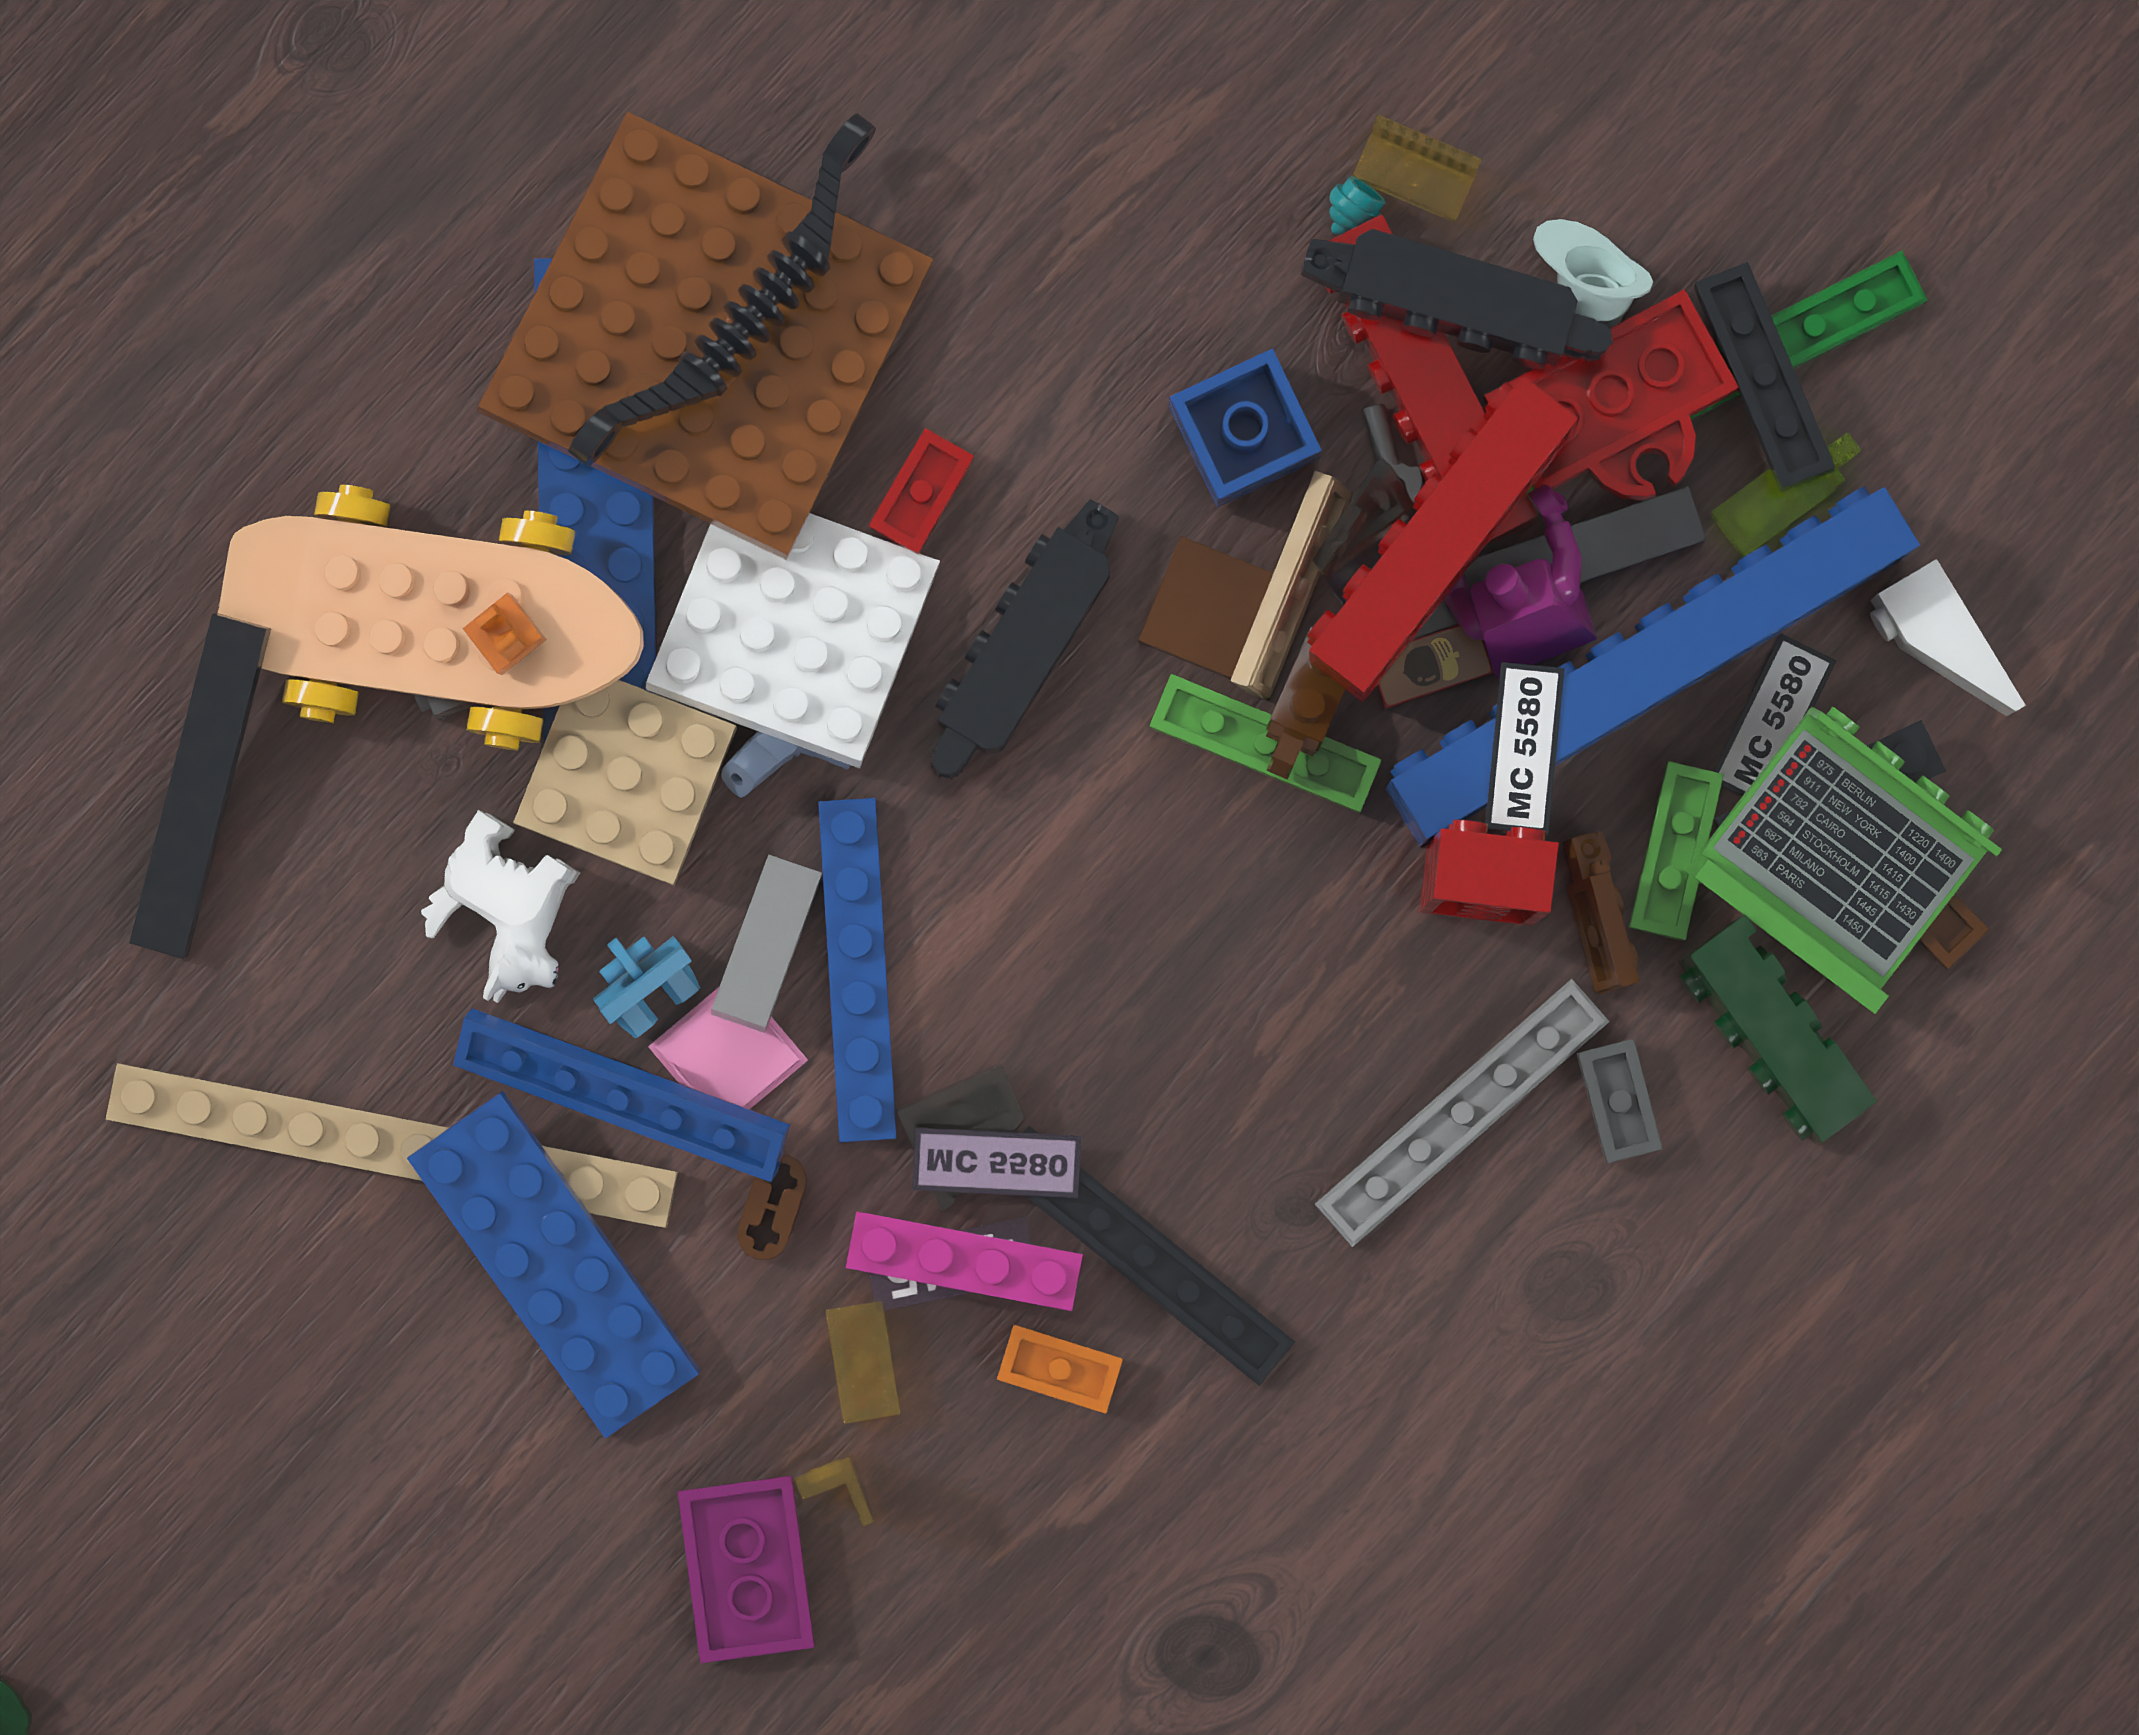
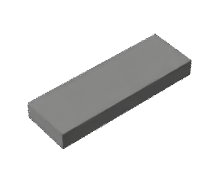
[711,854,822,1033]

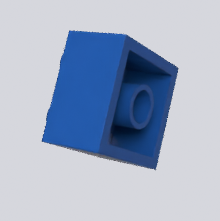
[1168,348,1322,508]

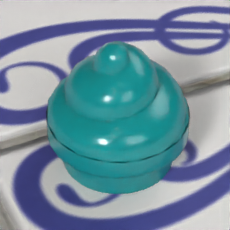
[1329,176,1386,235]

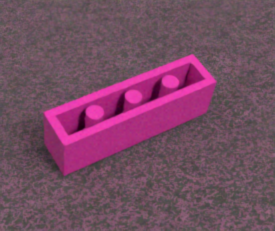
[846,1211,1083,1311]

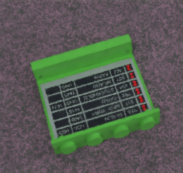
[1686,706,2002,1014]

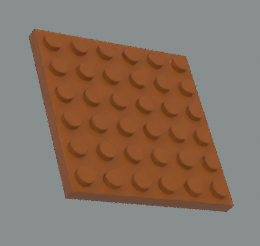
[478,111,933,560]

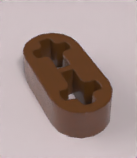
[737,1155,807,1260]

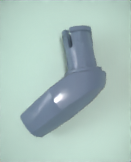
[721,731,850,798]

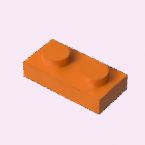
[997,1325,1123,1414]

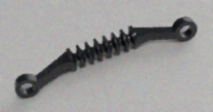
[568,113,876,467]

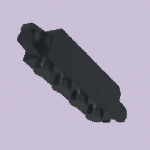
[1301,229,1614,369]
[930,499,1119,780]

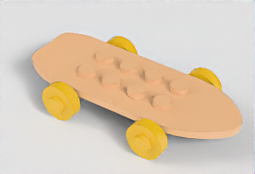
[218,485,644,751]

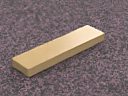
[1230,471,1352,701]

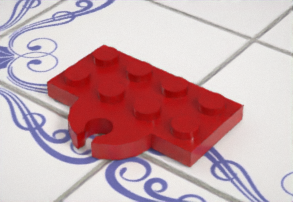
[1483,289,1739,501]

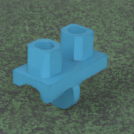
[593,936,701,1038]

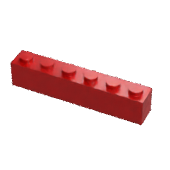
[1325,214,1538,547]

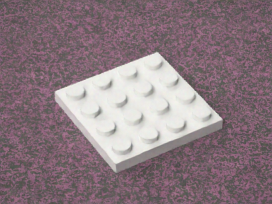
[646,513,940,768]

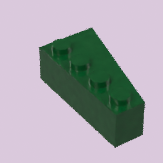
[1678,915,1877,1144]

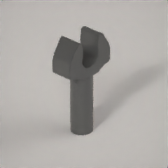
[1363,404,1422,513]

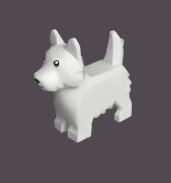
[421,810,580,1003]

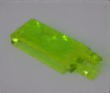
[1710,432,1861,558]

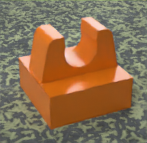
[463,592,547,675]

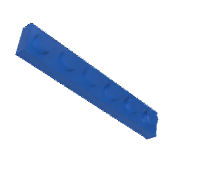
[818,798,897,1143]
[453,1008,790,1182]

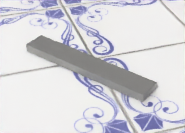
[1315,979,1609,1247]

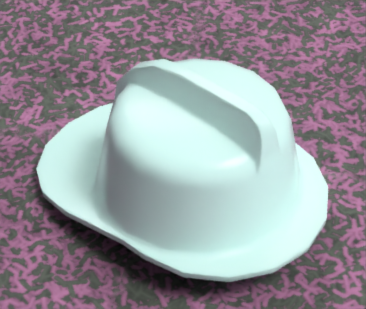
[1533,219,1653,329]

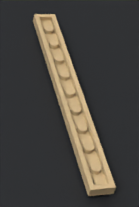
[106,1064,678,1228]

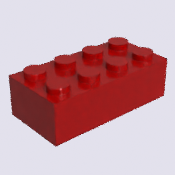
[1419,820,1559,926]

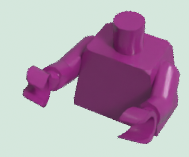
[1445,485,1597,679]

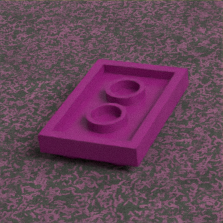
[678,1475,815,1663]

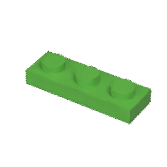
[1628,761,1724,941]

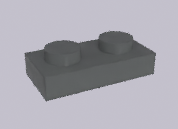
[1576,1039,1663,1164]

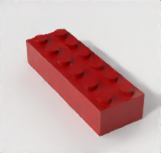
[1307,376,1578,702]

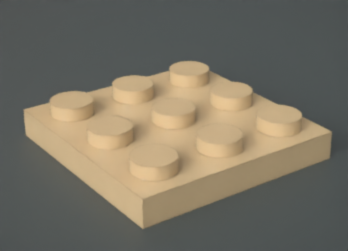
[513,680,737,886]

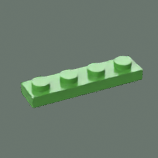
[1149,674,1382,814]

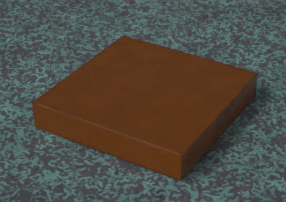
[1138,536,1274,680]

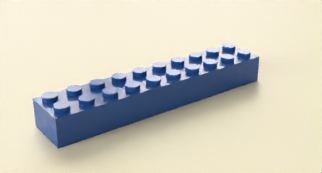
[1385,486,1920,847]

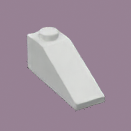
[1870,559,2026,716]

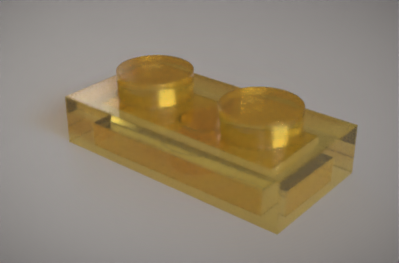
[825,1301,901,1424]

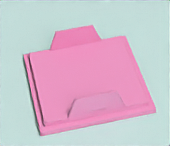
[648,986,808,1110]

